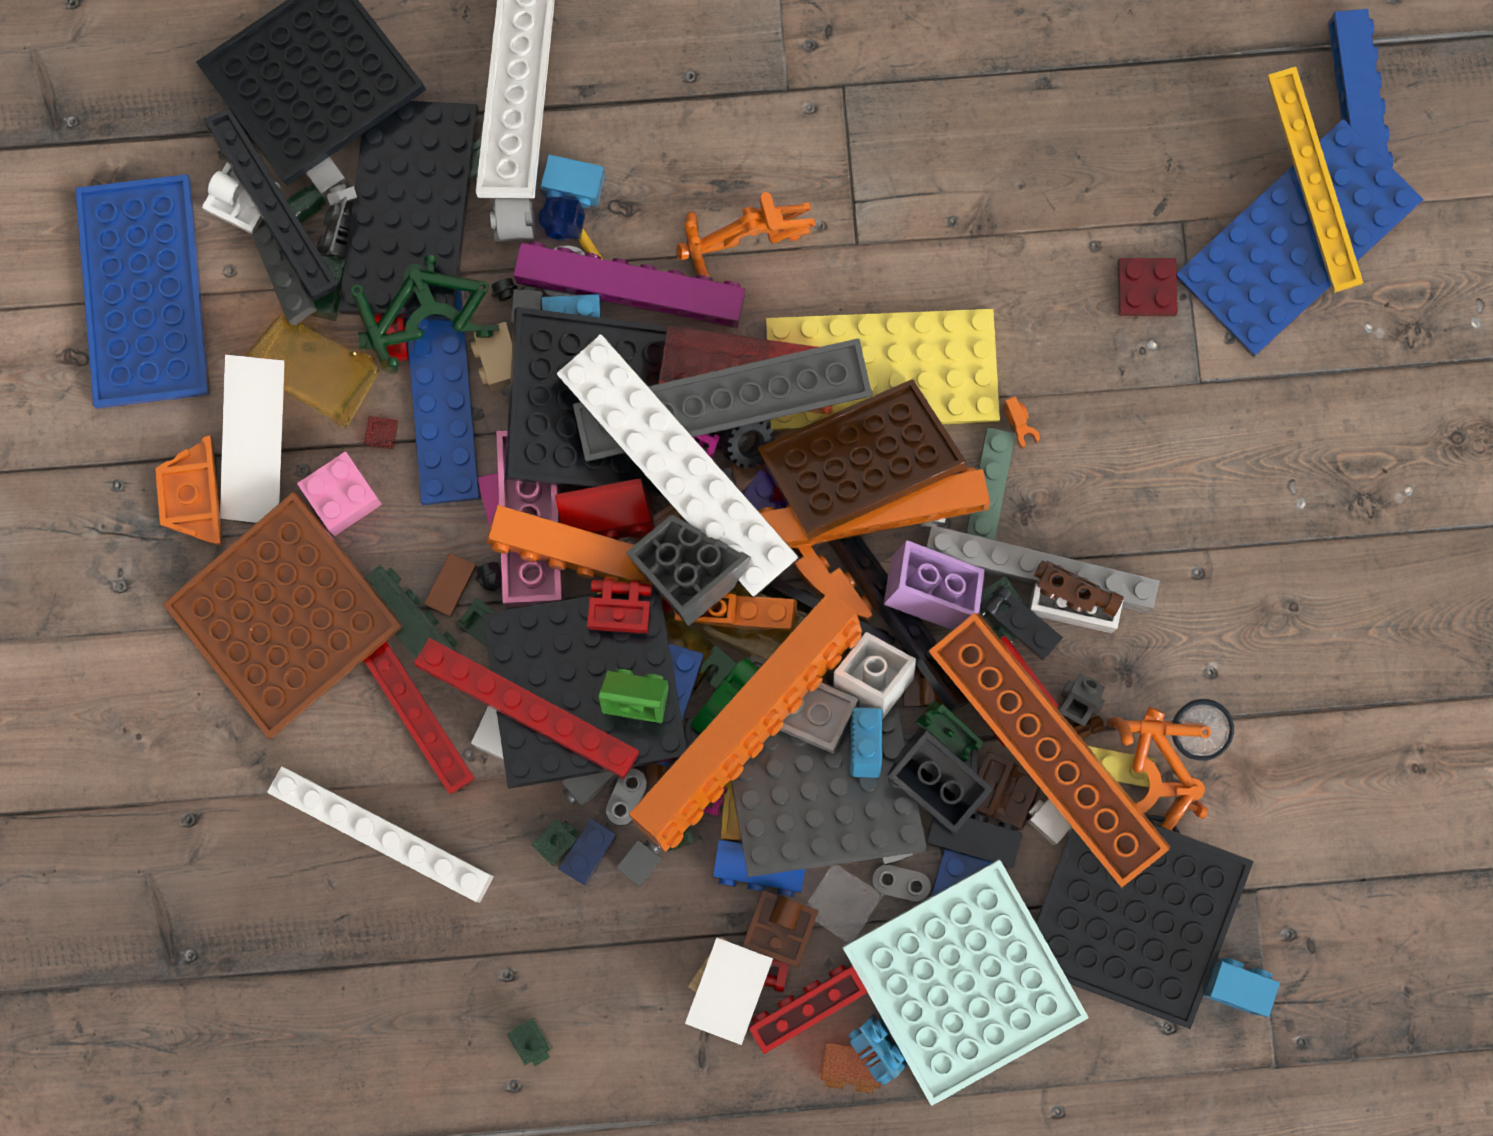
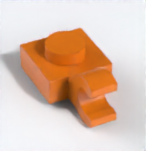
[1002,396,1040,449]

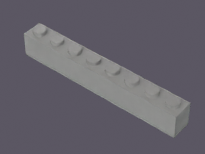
[926,525,1160,614]

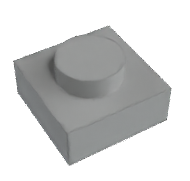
[325,184,357,209]

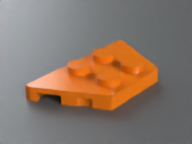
[155,435,223,546]

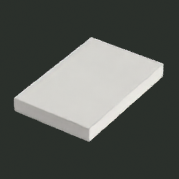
[685,938,773,1045]

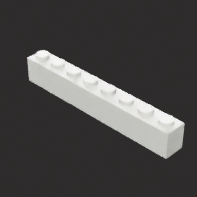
[267,766,494,903]

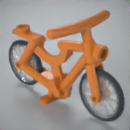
[1106,699,1234,833]

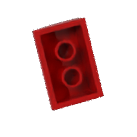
[555,478,655,540]

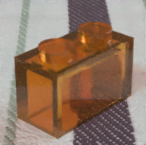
[820,1042,881,1093]

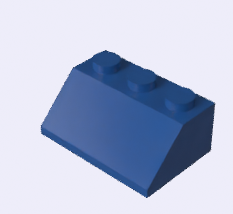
[713,840,805,897]

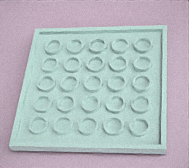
[843,859,1089,1106]

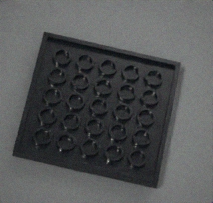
[196,0,426,186]
[505,307,684,497]
[482,586,687,789]
[1036,823,1254,1029]

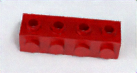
[749,964,868,1054]

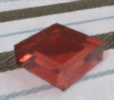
[364,416,398,450]

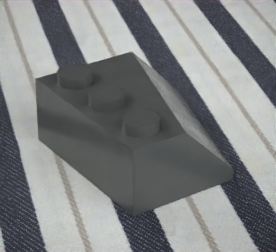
[626,514,751,626]

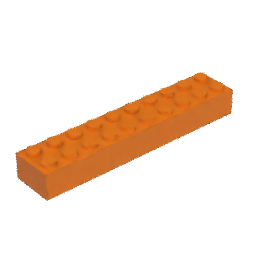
[629,591,862,852]
[929,613,1171,888]

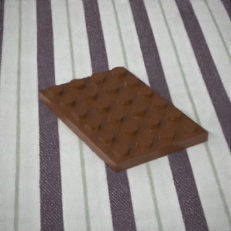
[757,379,967,540]

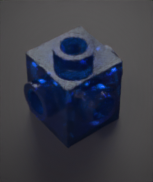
[539,197,586,240]

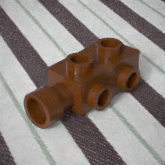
[1034,560,1124,617]

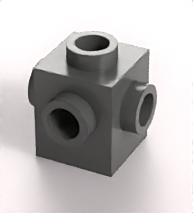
[1059,673,1105,726]

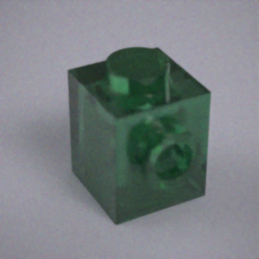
[532,819,578,867]
[507,1017,553,1066]

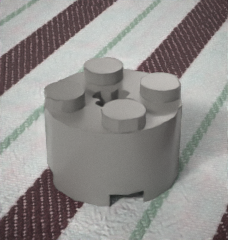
[490,198,535,243]

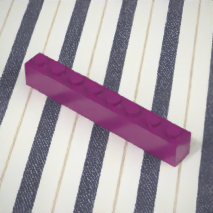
[513,241,745,328]

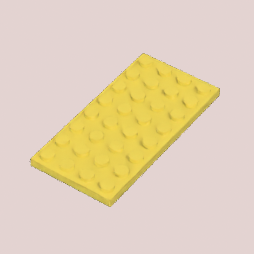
[766,309,1000,431]

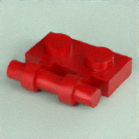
[587,578,652,634]

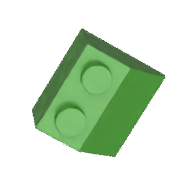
[599,669,669,723]

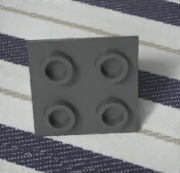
[316,197,352,265]

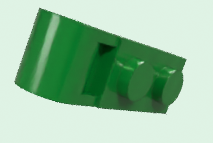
[690,658,760,734]

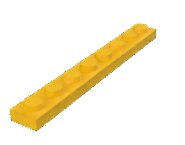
[1267,67,1363,293]

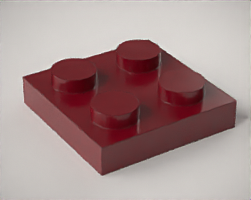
[1118,258,1178,316]

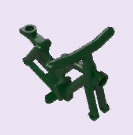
[351,255,499,374]

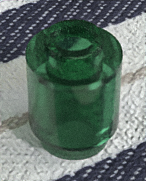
[286,185,326,224]

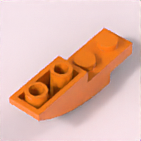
[794,544,873,623]
[674,593,797,631]

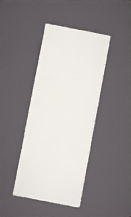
[220,355,284,523]

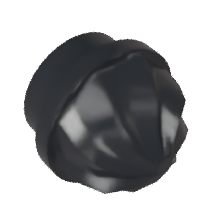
[476,562,502,591]

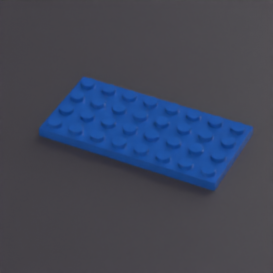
[1176,119,1424,357]
[75,174,210,409]

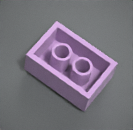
[884,540,985,630]

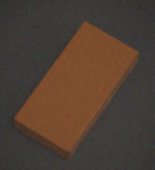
[424,553,477,618]

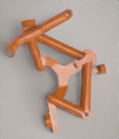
[676,192,816,278]

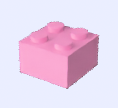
[297,451,383,536]

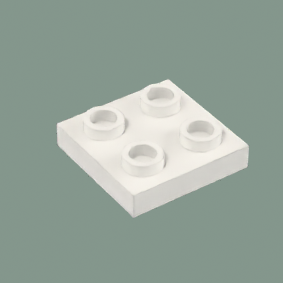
[202,161,280,234]

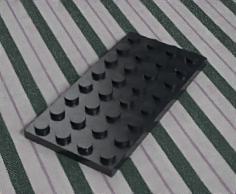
[338,101,479,321]

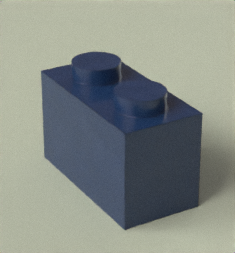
[559,818,617,886]

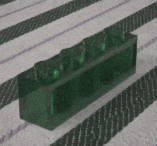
[365,565,459,677]

